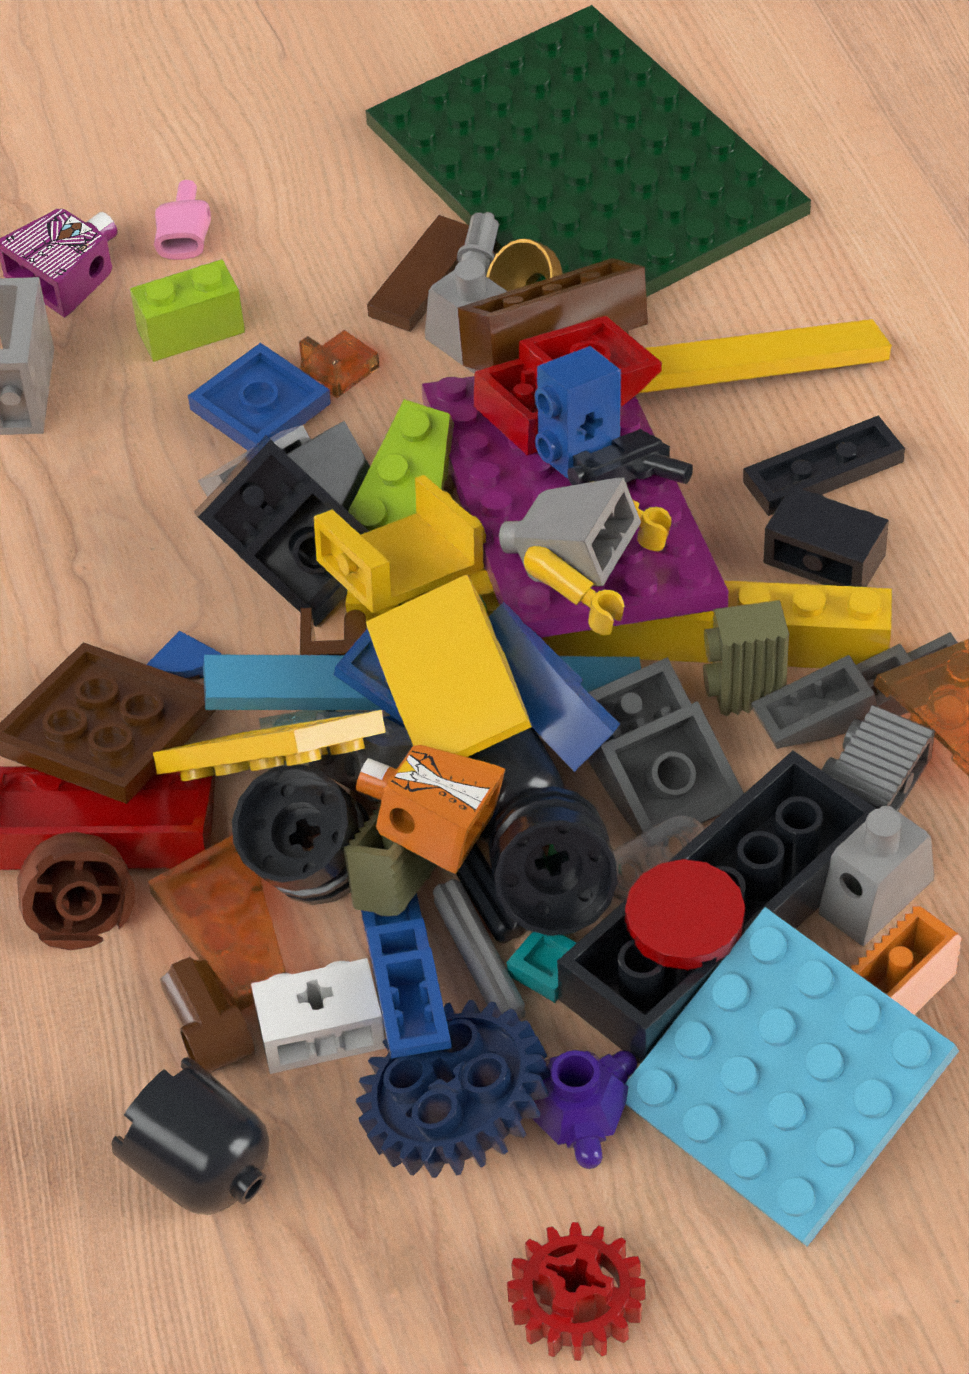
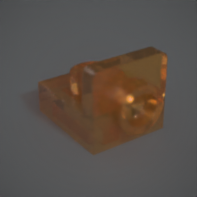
[299,330,380,398]

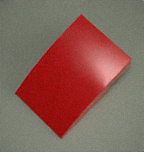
[474,315,662,456]

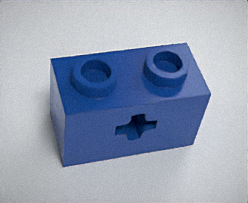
[535,346,621,479]

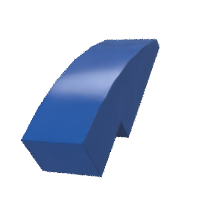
[489,602,620,772]

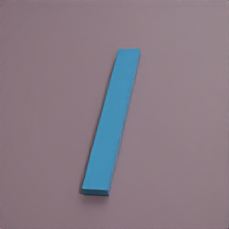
[203,655,641,710]

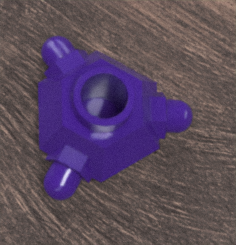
[533,1050,637,1169]

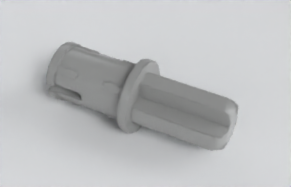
[457,212,499,276]

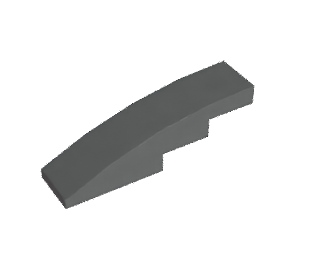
[751,632,969,749]

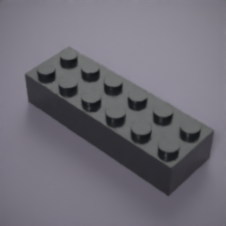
[557,750,876,1064]

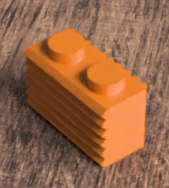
[850,906,962,1015]

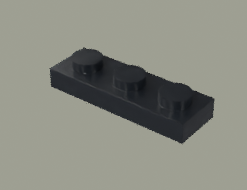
[743,415,905,516]

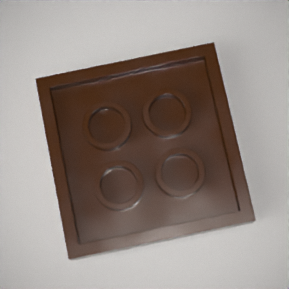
[0,642,216,804]

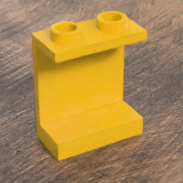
[314,475,486,613]

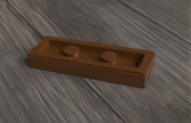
[367,215,469,332]

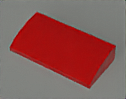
[0,766,215,870]

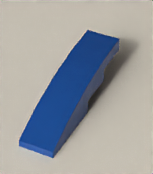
[361,893,451,1059]

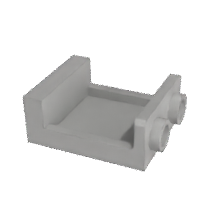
[0,277,54,435]

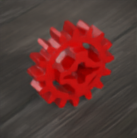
[507,1222,646,1361]

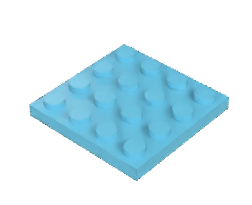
[625,907,959,1247]

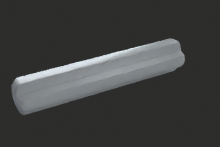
[433,879,525,1021]

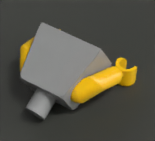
[499,477,671,635]

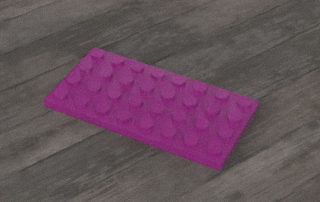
[422,376,729,638]

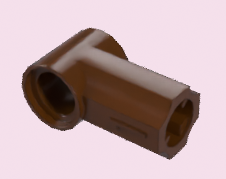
[160,957,256,1073]

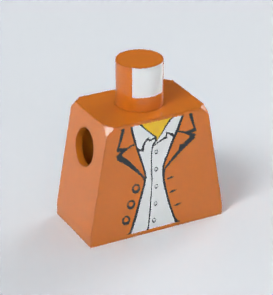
[356,745,505,874]

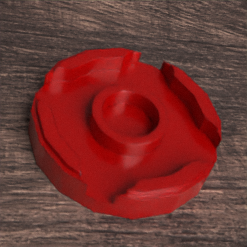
[625,859,745,970]

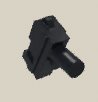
[567,429,693,485]

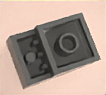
[587,657,744,849]

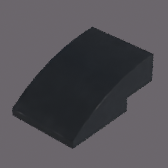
[194,435,369,627]

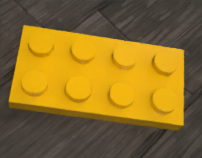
[153,710,386,781]

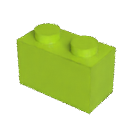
[130,259,245,362]

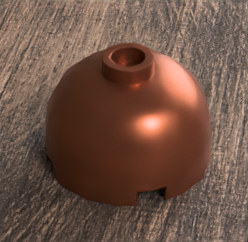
[17,832,135,950]

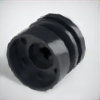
[232,764,369,905]
[488,786,618,936]

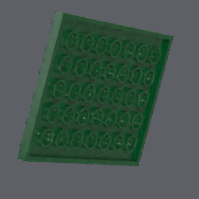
[365,5,811,297]

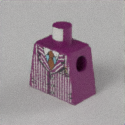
[0,209,118,318]

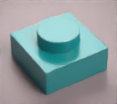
[506,932,576,1003]

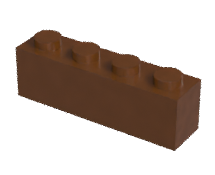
[458,258,648,371]

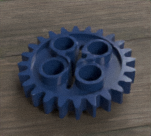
[356,1000,551,1178]

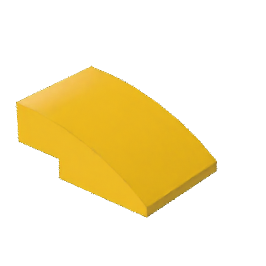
[366,574,532,757]

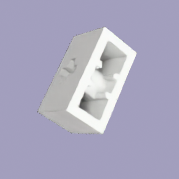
[251,958,385,1074]

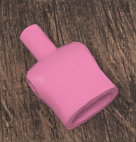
[154,180,211,260]

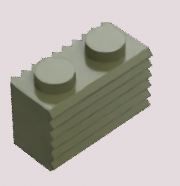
[703,600,789,716]
[343,803,437,916]

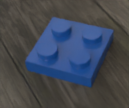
[188,342,331,451]

